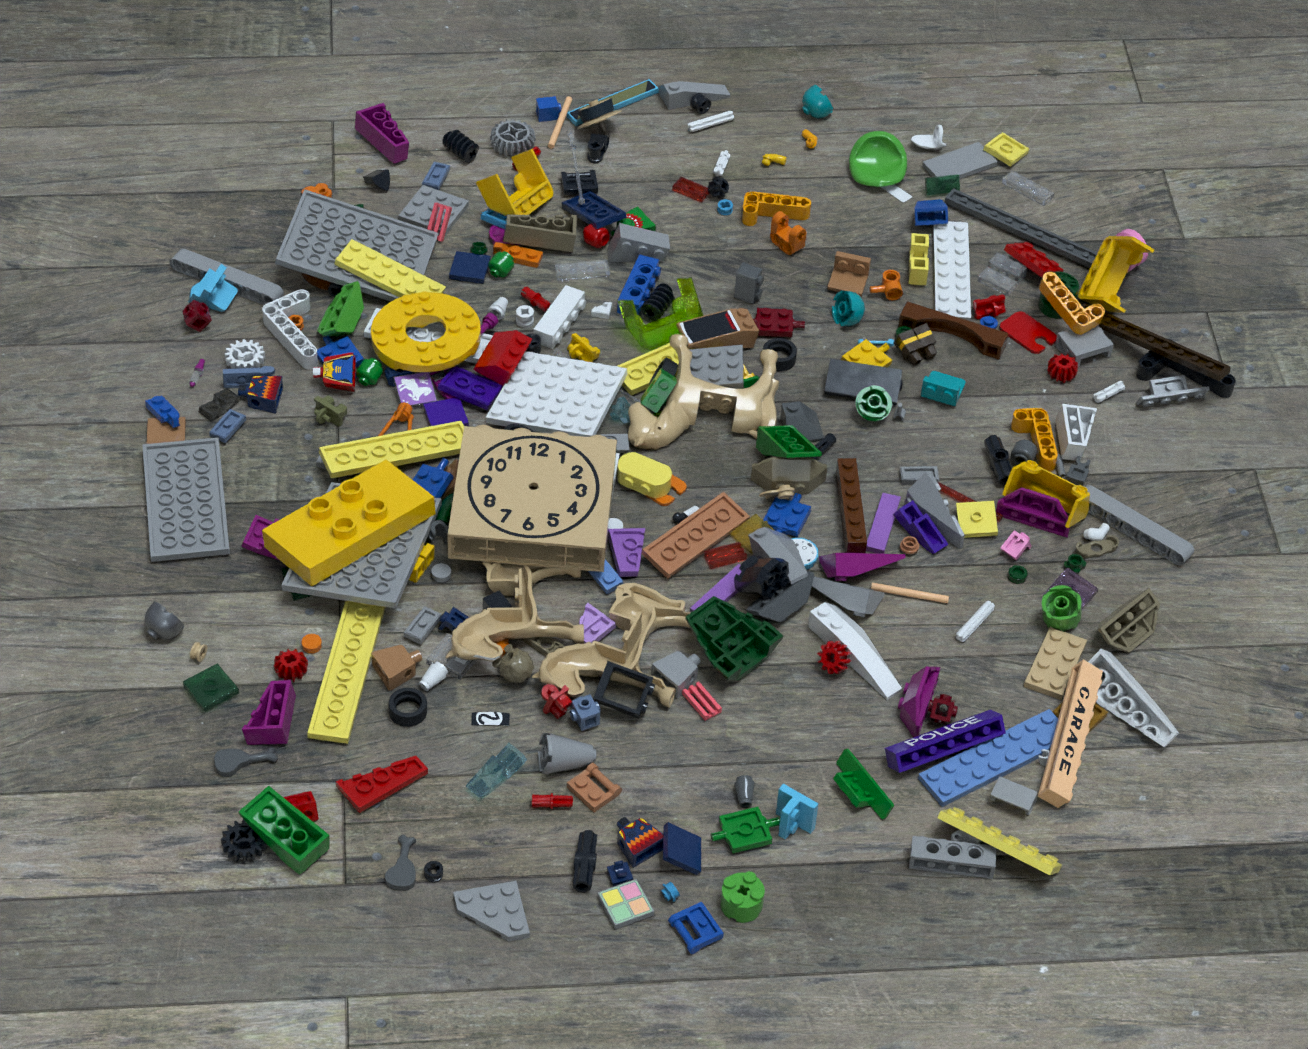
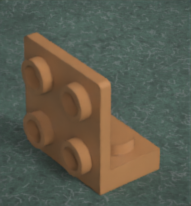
[828,251,871,296]

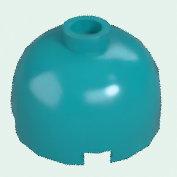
[802,84,833,119]
[832,291,865,326]

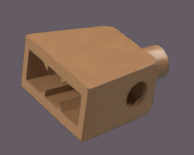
[371,645,422,691]

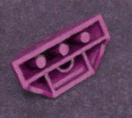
[996,487,1070,538]
[898,666,941,738]

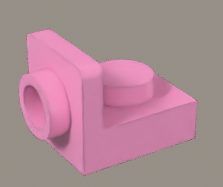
[1000,530,1032,561]

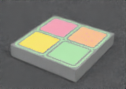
[597,879,654,929]

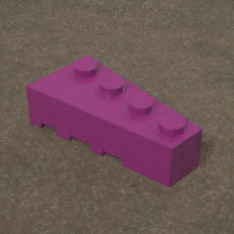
[355,103,409,164]

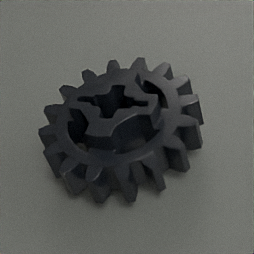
[221,819,267,862]

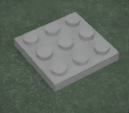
[398,185,469,236]
[689,345,744,389]

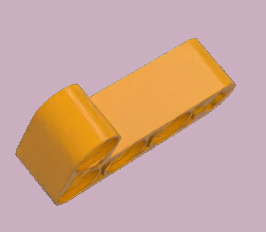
[742,192,811,226]
[1039,272,1105,335]
[1011,408,1058,472]

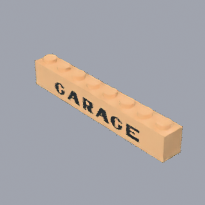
[1038,659,1103,808]

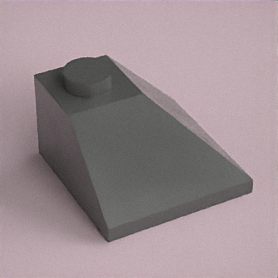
[780,401,824,442]

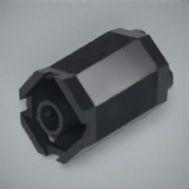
[734,555,789,598]

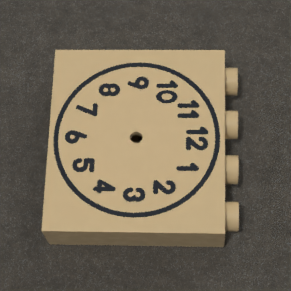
[448,425,617,572]

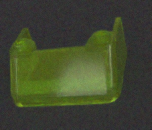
[618,277,703,350]

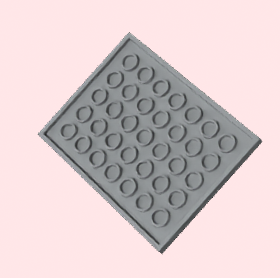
[275,189,439,301]
[282,482,442,609]

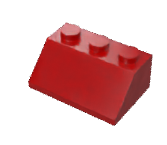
[473,330,532,386]

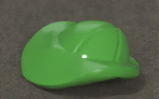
[849,131,907,187]

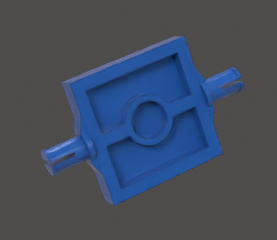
[317,336,364,379]
[413,458,454,498]
[762,493,811,537]

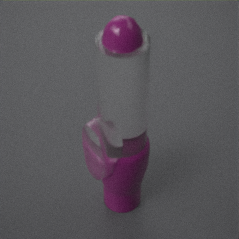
[189,359,205,387]

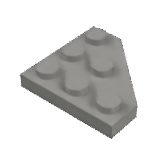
[453,881,530,942]

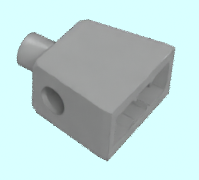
[651,651,701,699]

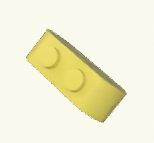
[617,452,672,498]

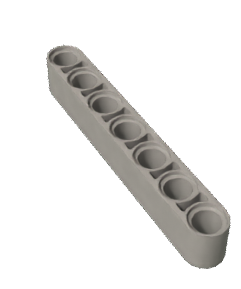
[169,248,284,305]
[1085,485,1194,565]

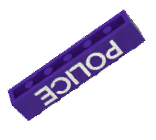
[884,709,1006,773]

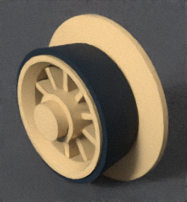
[578,98,622,137]

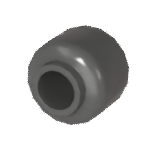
[1011,439,1038,465]

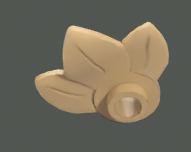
[759,485,795,499]

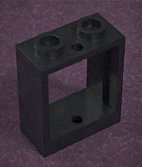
[593,661,656,718]

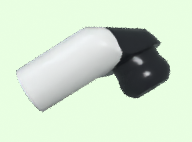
[672,506,699,524]

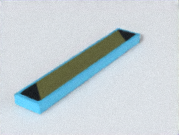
[567,79,659,126]

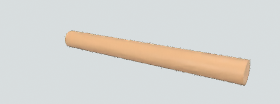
[548,96,572,149]
[871,582,949,604]

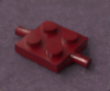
[753,308,805,337]

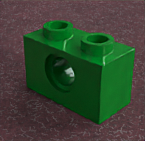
[641,368,677,413]

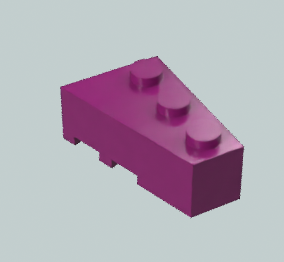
[242,680,296,745]

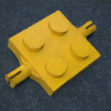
[841,339,892,367]

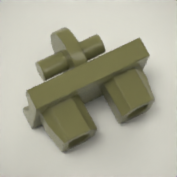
[314,395,347,427]

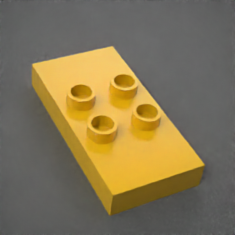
[262,460,436,586]

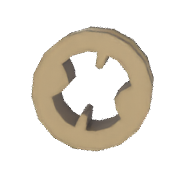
[190,642,208,662]

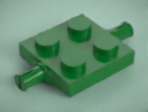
[710,807,780,854]

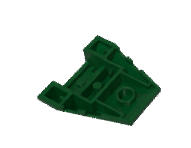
[685,596,784,681]

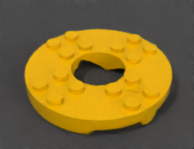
[371,291,481,372]

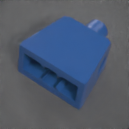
[914,199,948,226]

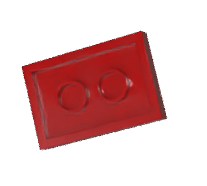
[1004,242,1064,277]

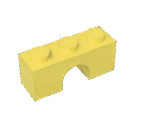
[909,233,929,285]

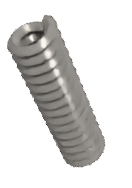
[1056,454,1066,479]

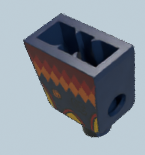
[238,376,283,414]
[617,817,663,868]

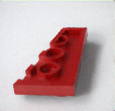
[335,755,428,813]

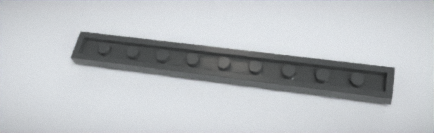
[944,188,1097,268]

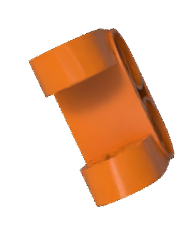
[770,211,807,255]

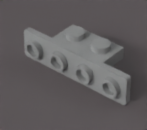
[1136,375,1210,407]

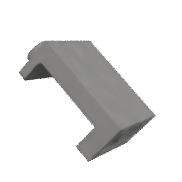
[1055,326,1113,367]

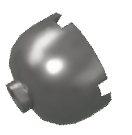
[144,601,184,640]

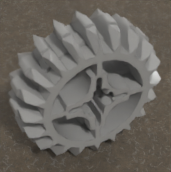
[490,119,536,157]

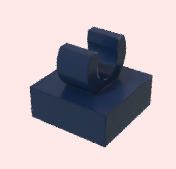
[607,860,633,887]

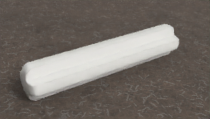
[688,111,734,132]
[956,601,995,642]

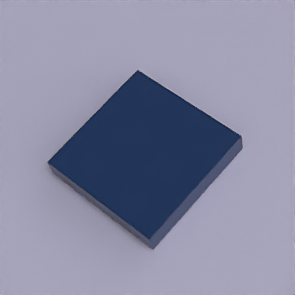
[449,251,491,284]
[663,822,701,875]

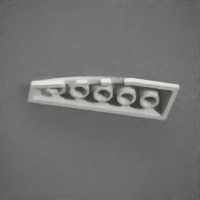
[808,602,902,700]
[1088,649,1179,747]

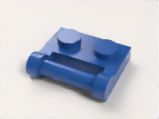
[668,902,724,954]

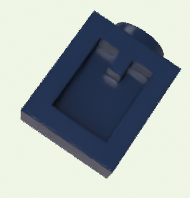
[438,607,469,631]

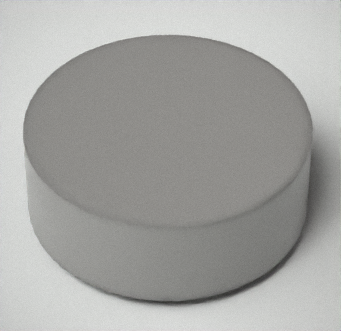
[432,563,451,583]

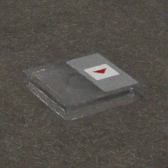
[426,633,477,680]

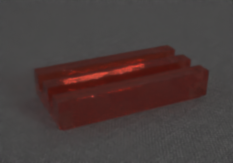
[672,177,710,203]
[704,542,747,569]

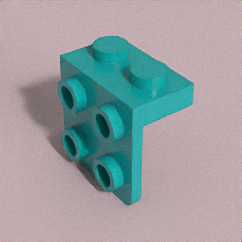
[921,371,966,406]

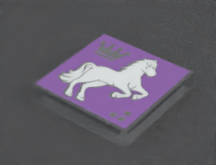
[393,372,437,409]

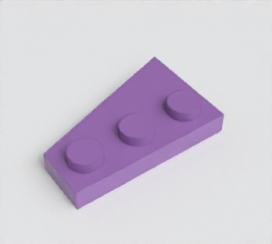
[608,528,645,577]

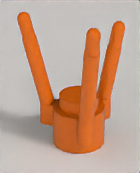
[378,402,414,436]

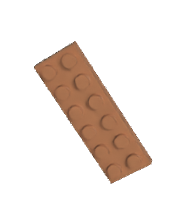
[641,492,750,579]

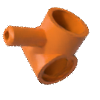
[869,270,903,301]

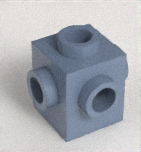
[569,695,600,731]

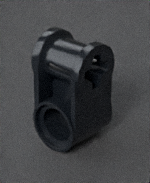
[587,133,609,163]

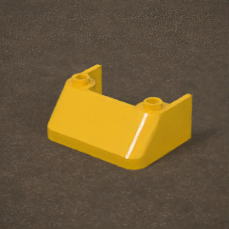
[476,149,553,217]
[1078,236,1154,313]
[1002,460,1090,528]

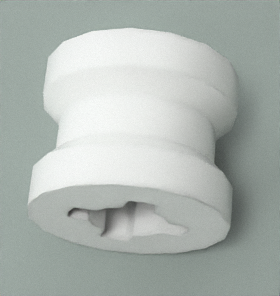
[516,305,534,328]

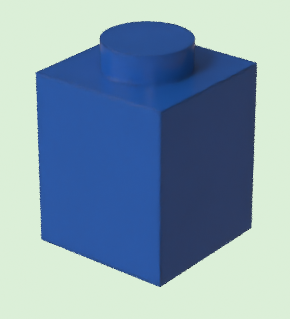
[536,96,561,122]

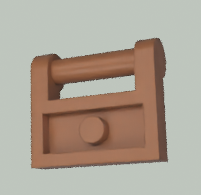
[567,763,622,813]

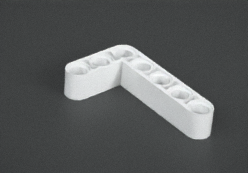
[262,289,318,370]

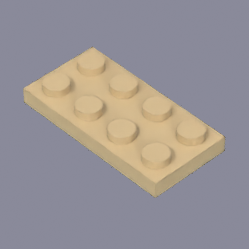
[1024,627,1087,700]

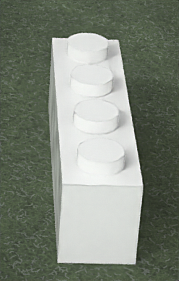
[533,285,586,349]

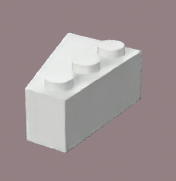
[1055,404,1097,461]

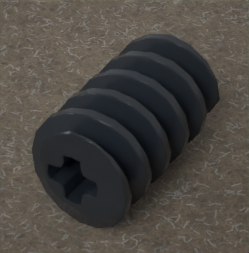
[442,129,479,163]
[640,283,675,321]

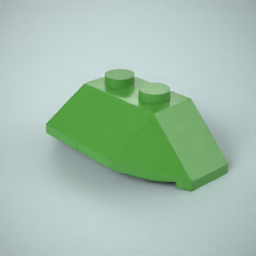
[317,281,364,337]

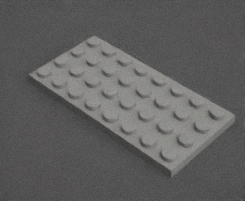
[142,437,230,562]

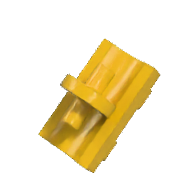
[567,333,600,363]

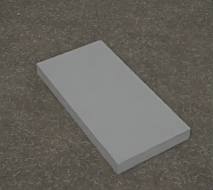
[922,142,998,186]

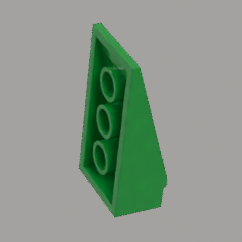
[756,425,822,458]
[238,786,330,875]

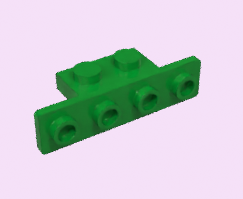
[833,749,894,819]

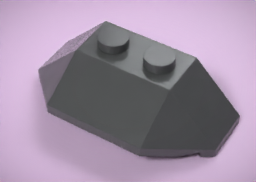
[746,571,814,622]

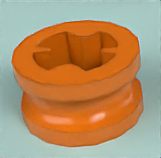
[288,315,304,331]

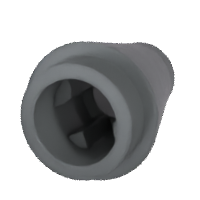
[734,775,755,808]

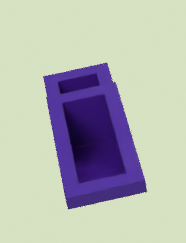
[893,500,948,554]

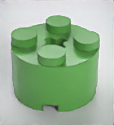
[1042,585,1082,631]
[720,871,765,923]

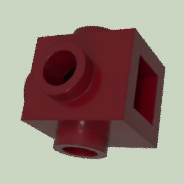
[182,300,212,332]
[928,694,958,724]

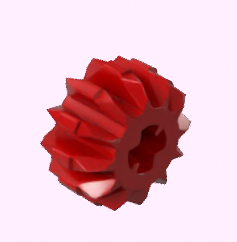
[1047,353,1078,383]
[817,641,851,674]
[274,648,308,682]

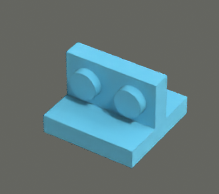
[776,784,819,839]

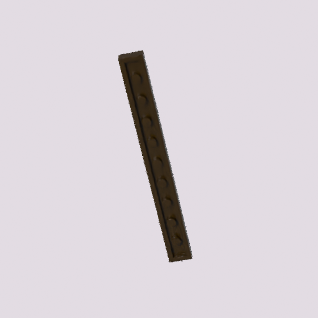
[1081,303,1231,381]

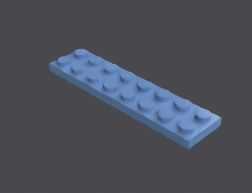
[918,709,1058,807]

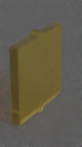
[731,514,774,554]

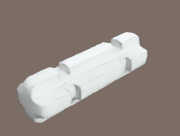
[713,150,730,177]
[1093,381,1125,403]

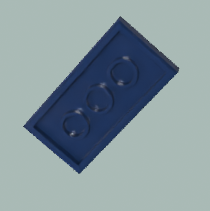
[561,191,627,229]

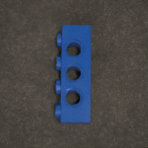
[617,254,661,318]

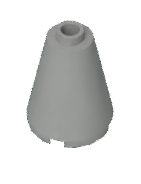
[538,733,596,774]

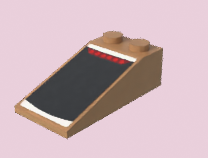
[676,308,759,348]

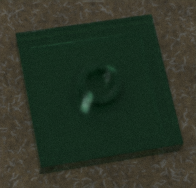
[183,663,239,712]

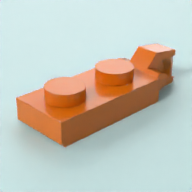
[493,242,543,268]

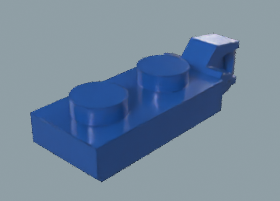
[145,396,180,428]

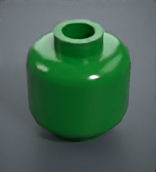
[488,251,514,278]
[356,358,383,386]

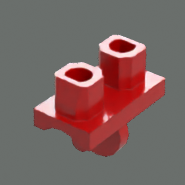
[973,294,1006,319]
[541,684,572,719]

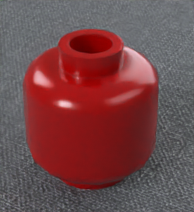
[583,224,610,248]

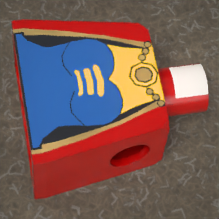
[313,353,356,391]

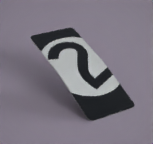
[471,712,510,726]

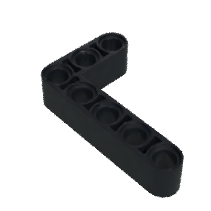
[1136,339,1236,398]

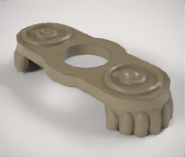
[1076,535,1119,558]

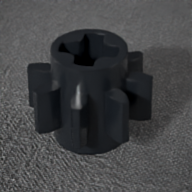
[708,176,729,199]

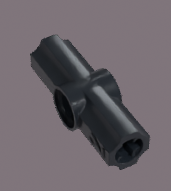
[984,435,1012,486]
[573,830,598,893]

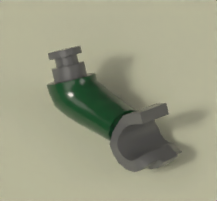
[426,493,454,544]

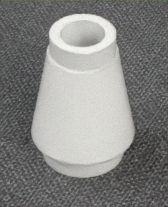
[488,297,508,320]
[419,662,448,691]

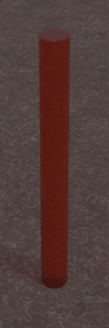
[938,482,1003,522]

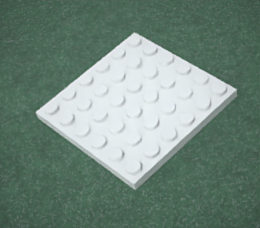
[486,352,627,437]

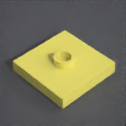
[983,132,1029,167]
[956,501,998,538]

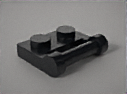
[561,170,598,195]

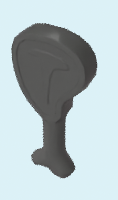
[214,747,278,777]
[385,835,416,891]

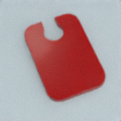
[999,311,1057,354]

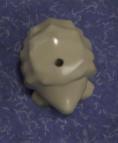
[492,644,534,683]

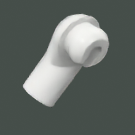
[1083,523,1110,541]
[951,830,981,844]

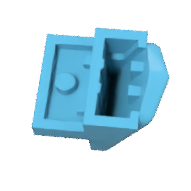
[188,264,238,312]

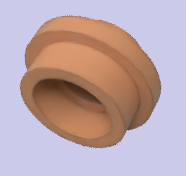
[900,536,919,554]

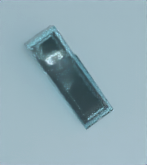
[466,742,527,799]

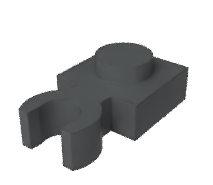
[1066,456,1090,486]

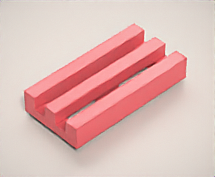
[427,202,452,241]
[682,682,722,721]

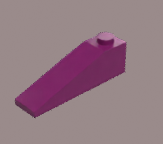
[819,553,905,581]

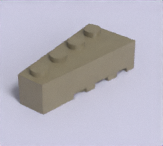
[503,215,577,252]

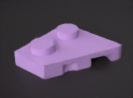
[579,603,616,644]

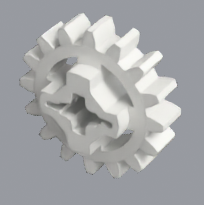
[225,339,265,369]

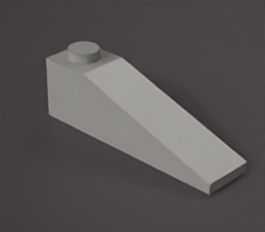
[658,81,730,110]
[905,471,965,549]
[748,527,808,584]
[812,576,885,617]

